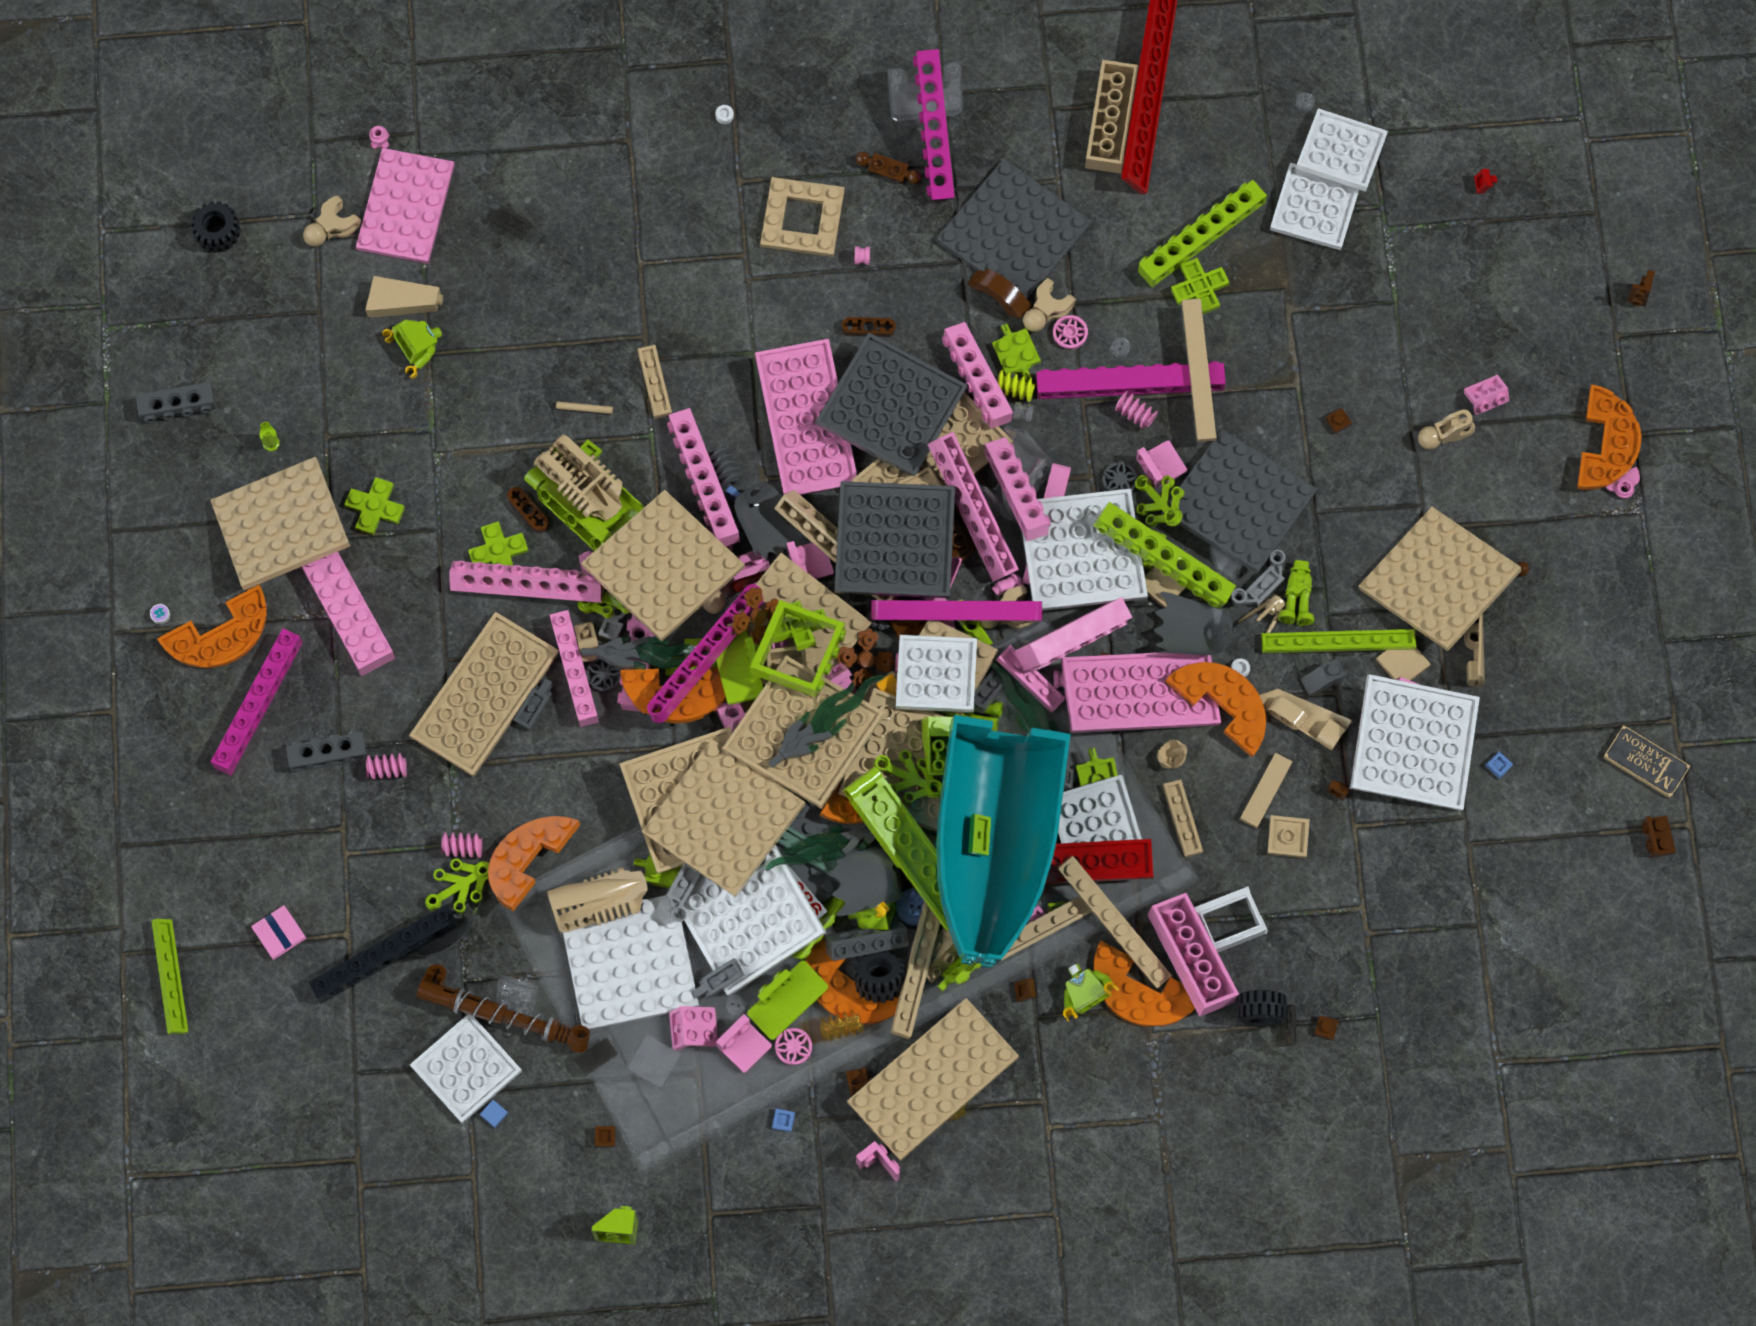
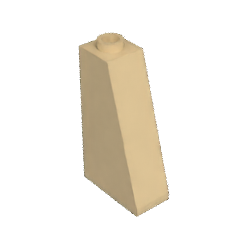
[366,276,443,318]

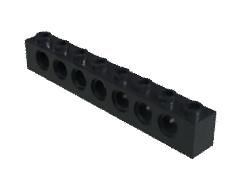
[308,904,458,1004]

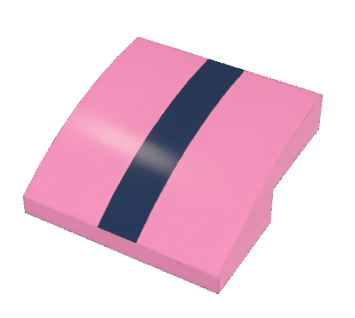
[251,905,307,960]

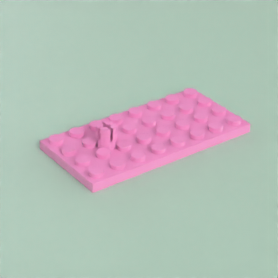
[755,339,857,495]
[1061,652,1221,733]

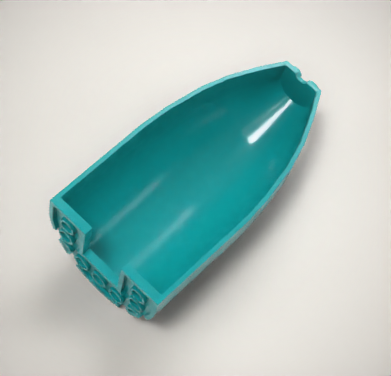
[936,715,1071,968]

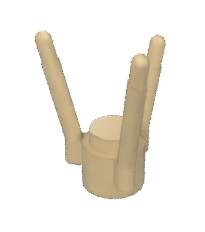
[1238,595,1285,633]

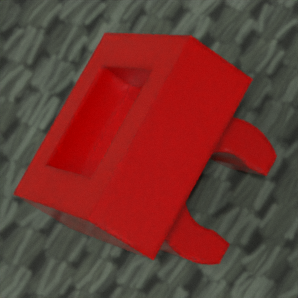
[1474,169,1498,194]

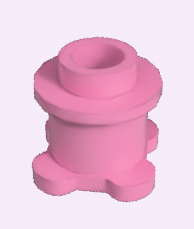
[369,126,389,149]

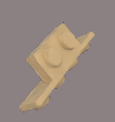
[926,928,959,983]

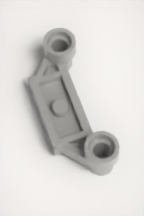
[1231,549,1285,607]
[665,863,701,922]

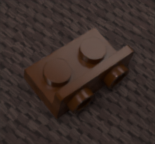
[1627,270,1655,306]
[1641,815,1676,858]

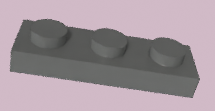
[974,669,1010,714]

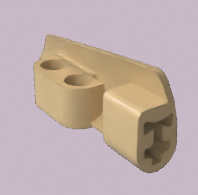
[1464,613,1485,687]
[1259,689,1352,751]

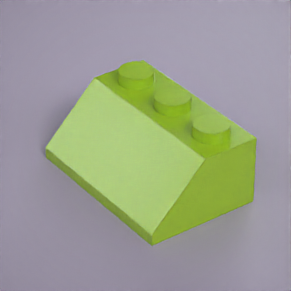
[592,1206,638,1245]

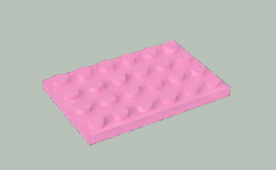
[356,148,455,264]

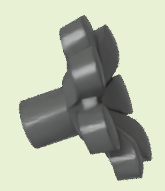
[867,611,891,632]

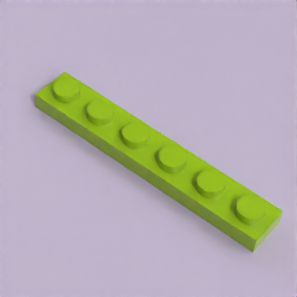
[151,919,188,1034]

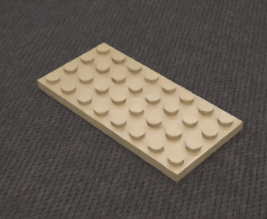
[851,392,1013,486]
[409,612,560,777]
[847,998,1019,1161]

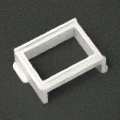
[1194,887,1268,952]

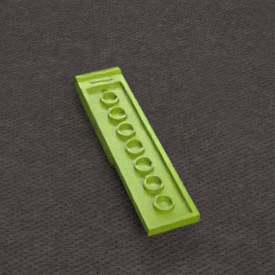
[843,767,949,931]

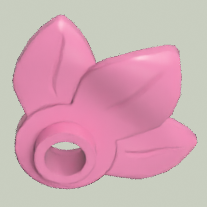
[1606,467,1640,499]

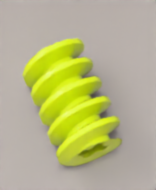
[997,370,1036,402]

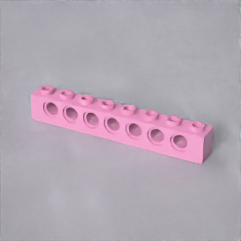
[667,408,740,546]
[927,432,1019,582]
[449,561,604,603]

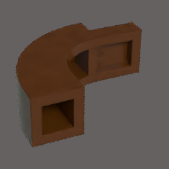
[967,268,1032,319]

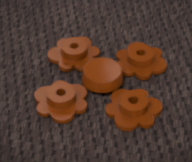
[731,587,778,645]
[837,628,895,690]

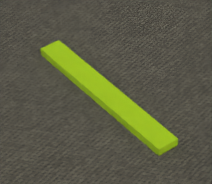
[1261,629,1416,653]

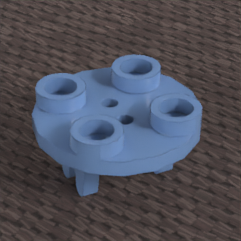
[896,888,924,926]

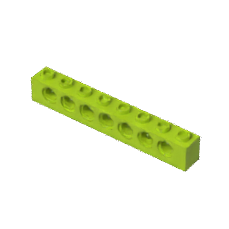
[1138,180,1267,288]
[1093,502,1236,609]

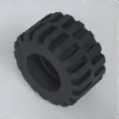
[191,201,241,253]
[854,951,904,1003]
[1237,990,1287,1027]

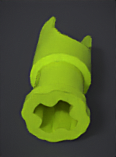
[259,422,280,452]

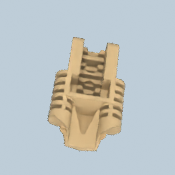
[534,435,623,521]
[547,867,648,933]

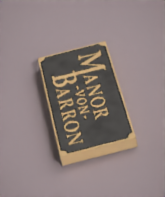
[1603,725,1690,798]

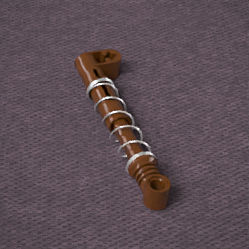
[417,964,590,1053]

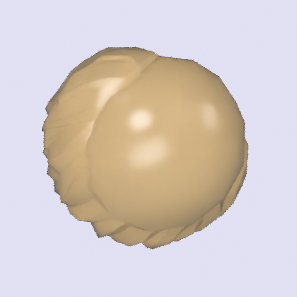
[1157,740,1187,769]

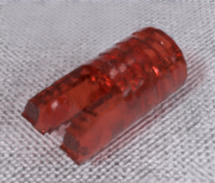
[732,571,765,593]

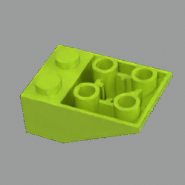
[922,716,953,775]

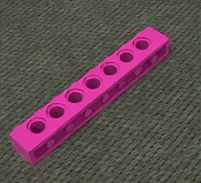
[913,49,954,201]
[211,628,303,776]

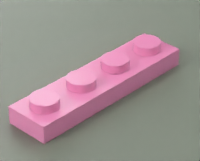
[996,645,1065,713]

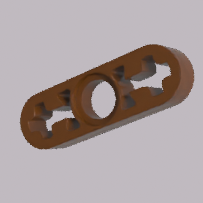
[842,317,896,337]
[507,487,549,533]

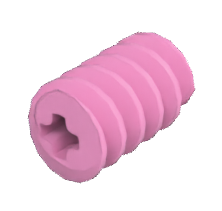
[1115,391,1158,429]
[366,753,407,779]
[441,832,483,858]

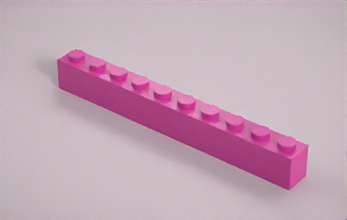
[1036,361,1226,400]

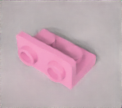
[1464,375,1509,415]
[733,551,770,580]

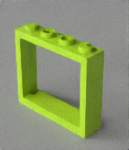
[750,600,847,697]

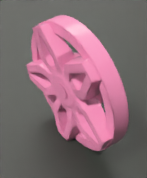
[1053,315,1088,349]
[775,1028,812,1065]

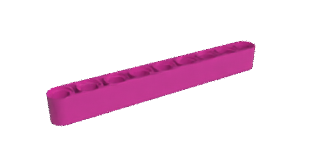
[647,584,764,723]
[871,600,1042,621]

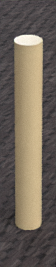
[556,401,613,414]

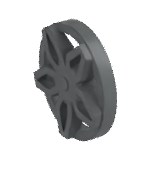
[1102,462,1138,493]
[586,659,622,692]

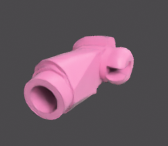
[991,573,1024,597]

